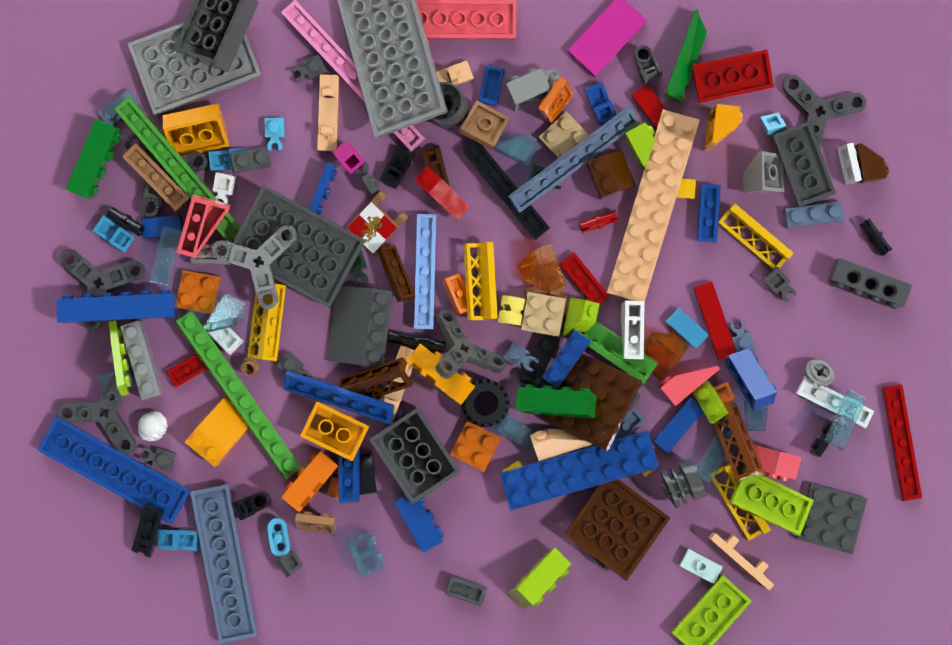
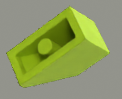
[624,122,655,169]
[563,298,600,337]

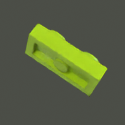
[693,381,728,424]

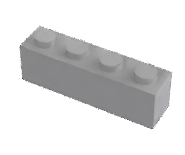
[120,321,165,400]

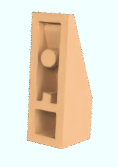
[530,429,593,462]

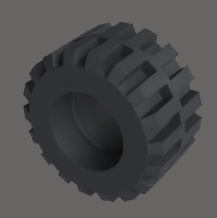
[461,379,510,428]

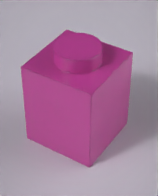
[332,140,365,174]

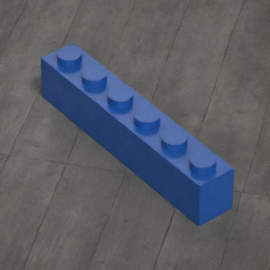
[56,290,177,323]

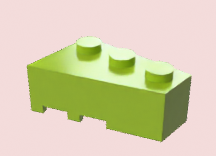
[507,548,571,609]

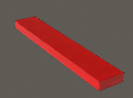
[882,384,922,501]

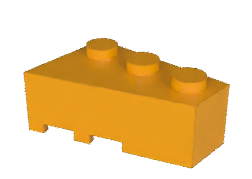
[407,344,475,404]

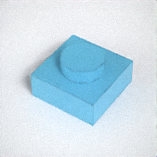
[760,113,786,136]

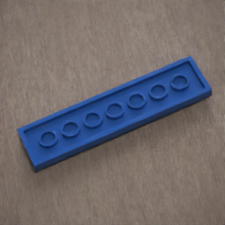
[37,416,192,525]
[500,430,659,511]

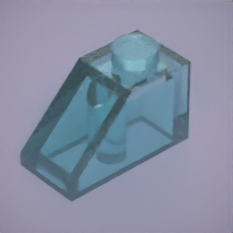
[495,135,539,166]
[205,293,246,332]
[744,398,769,431]
[497,414,535,450]

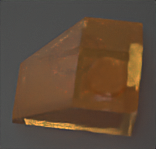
[517,244,566,292]
[644,332,689,379]

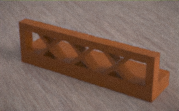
[714,401,764,481]

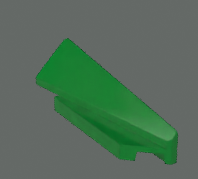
[663,9,707,103]

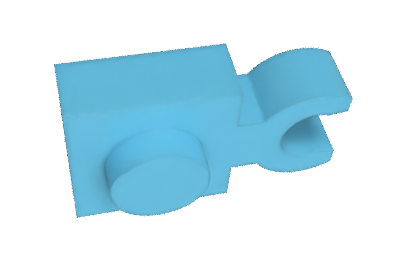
[264,118,285,151]

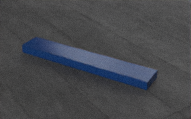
[283,371,394,424]

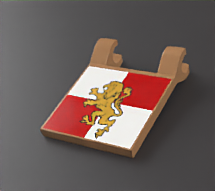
[346,191,409,254]

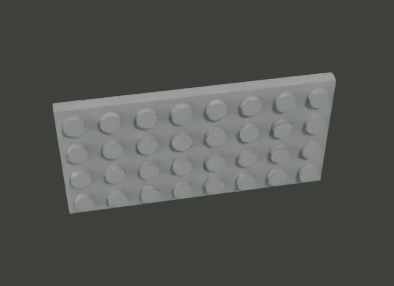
[337,0,448,138]

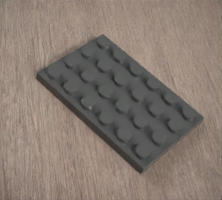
[233,185,366,308]

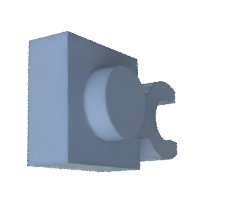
[729,320,756,352]
[503,342,539,372]

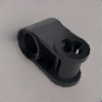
[232,491,271,521]

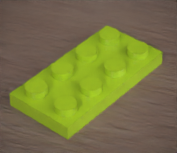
[730,467,814,536]
[671,575,752,645]

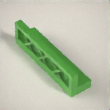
[584,321,658,384]

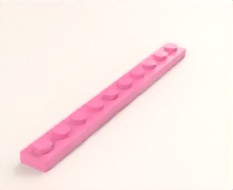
[281,0,425,152]

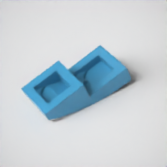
[208,148,248,172]
[93,215,135,253]
[666,307,709,349]
[157,529,200,551]

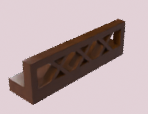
[337,357,413,398]

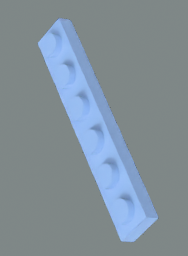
[414,214,436,329]

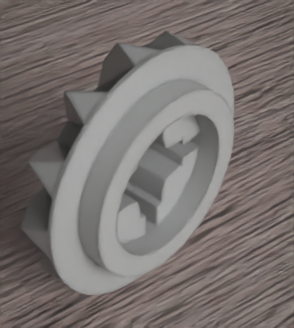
[804,359,835,387]

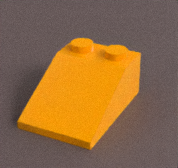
[185,397,249,467]
[300,401,369,461]

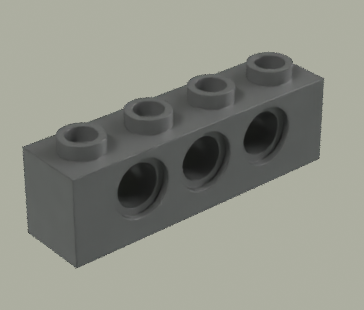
[828,258,912,309]

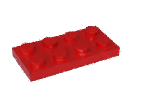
[691,49,774,103]

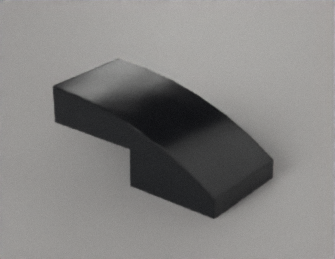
[379,146,416,189]
[359,453,377,495]

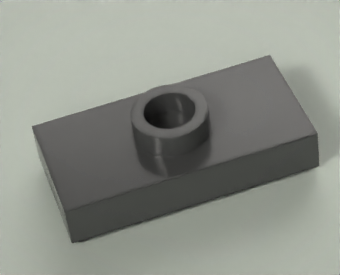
[445,575,487,606]

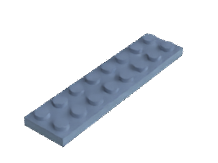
[190,484,258,644]

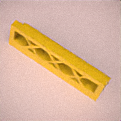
[718,204,794,269]
[463,242,498,321]
[247,284,286,361]
[708,463,771,541]

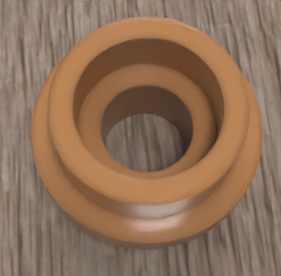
[240,357,260,376]

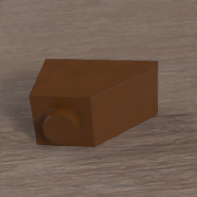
[854,143,889,184]

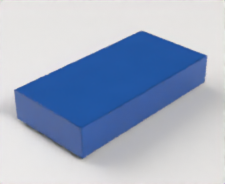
[478,65,505,107]

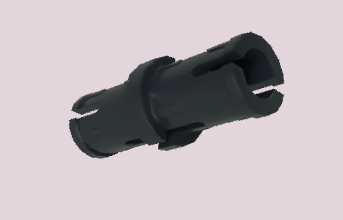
[106,207,145,236]
[859,218,892,256]

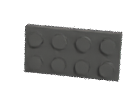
[773,121,836,207]

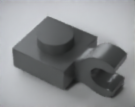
[355,161,380,196]

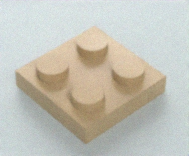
[539,111,589,158]
[521,292,566,337]

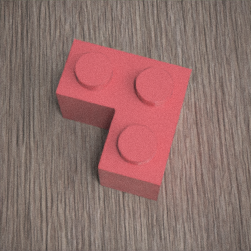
[743,445,801,482]

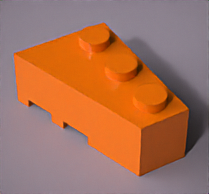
[281,450,339,512]

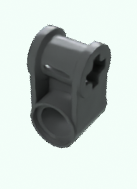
[633,45,662,84]

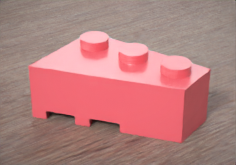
[176,194,231,258]

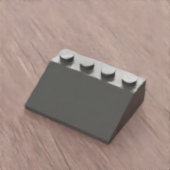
[173,0,259,72]
[327,286,394,367]
[369,407,461,504]

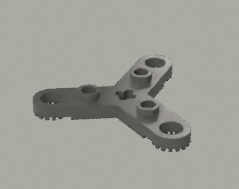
[782,75,866,147]
[125,134,208,218]
[60,249,146,331]
[435,310,506,379]
[58,371,137,455]

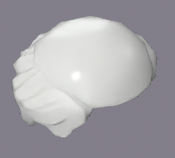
[138,411,168,441]

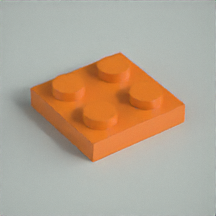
[538,77,574,124]
[177,270,221,314]
[450,421,501,472]

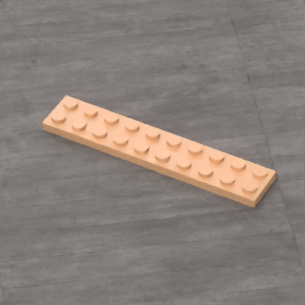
[607,109,700,301]

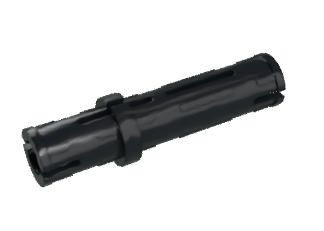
[387,330,446,354]

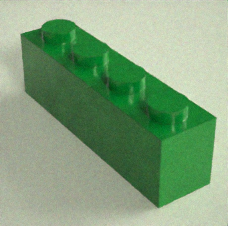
[66,119,122,199]
[515,385,597,419]

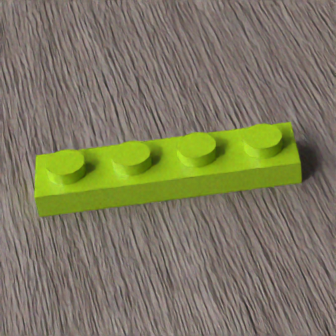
[108,320,131,396]

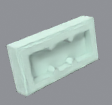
[679,549,723,584]

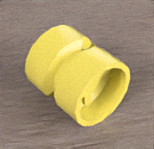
[497,295,526,326]

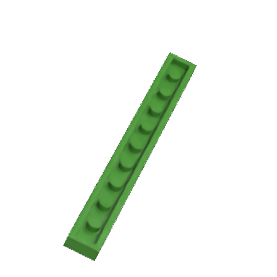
[115,97,241,243]
[175,311,302,480]

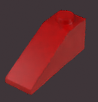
[414,166,470,221]

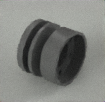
[431,82,469,128]
[660,459,706,508]

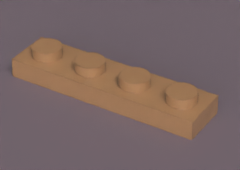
[122,143,190,212]

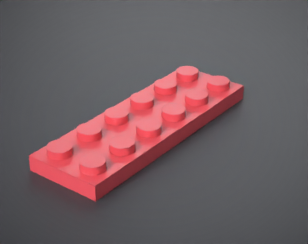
[416,0,517,40]

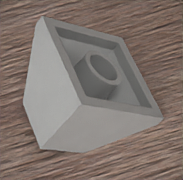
[742,151,785,193]

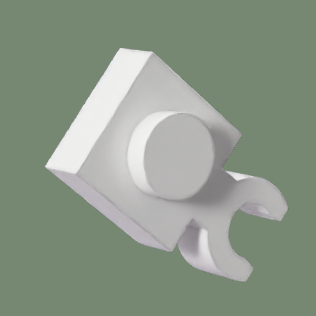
[213,172,236,204]

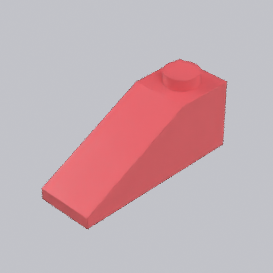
[659,366,720,406]

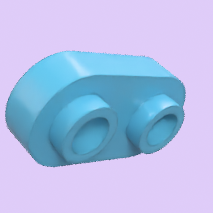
[267,518,291,557]

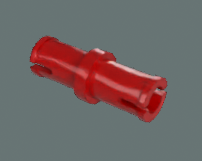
[579,210,619,234]

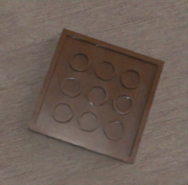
[541,353,642,451]
[563,479,670,581]

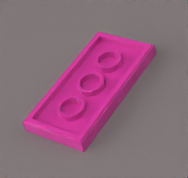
[567,0,647,77]

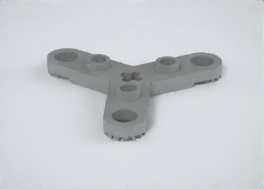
[212,225,297,309]

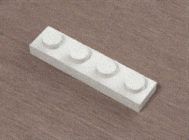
[796,376,874,428]

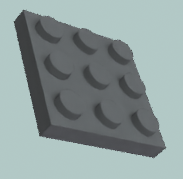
[795,483,867,554]

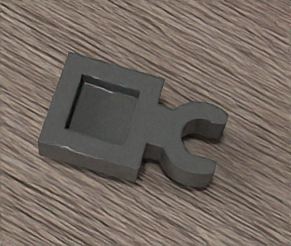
[291,54,328,83]
[763,266,796,302]
[276,351,312,378]
[140,447,177,472]

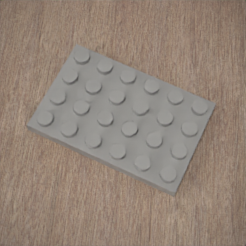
[128,22,262,116]

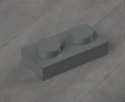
[229,147,271,173]

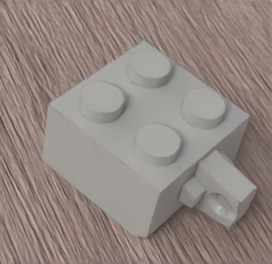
[505,67,560,111]

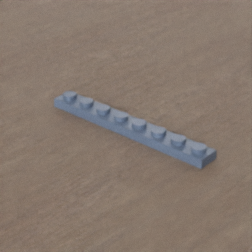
[508,106,639,213]

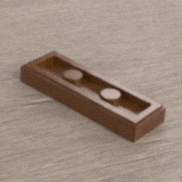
[377,245,415,302]

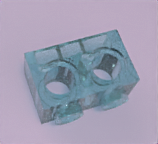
[346,531,385,578]

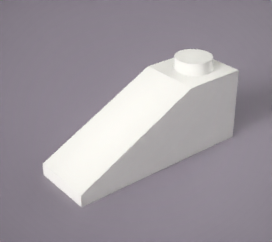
[621,301,645,360]

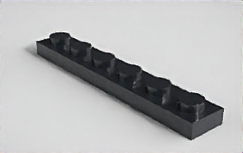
[463,141,550,240]

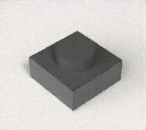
[276,550,303,577]

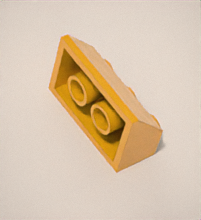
[163,103,230,156]
[704,104,743,152]

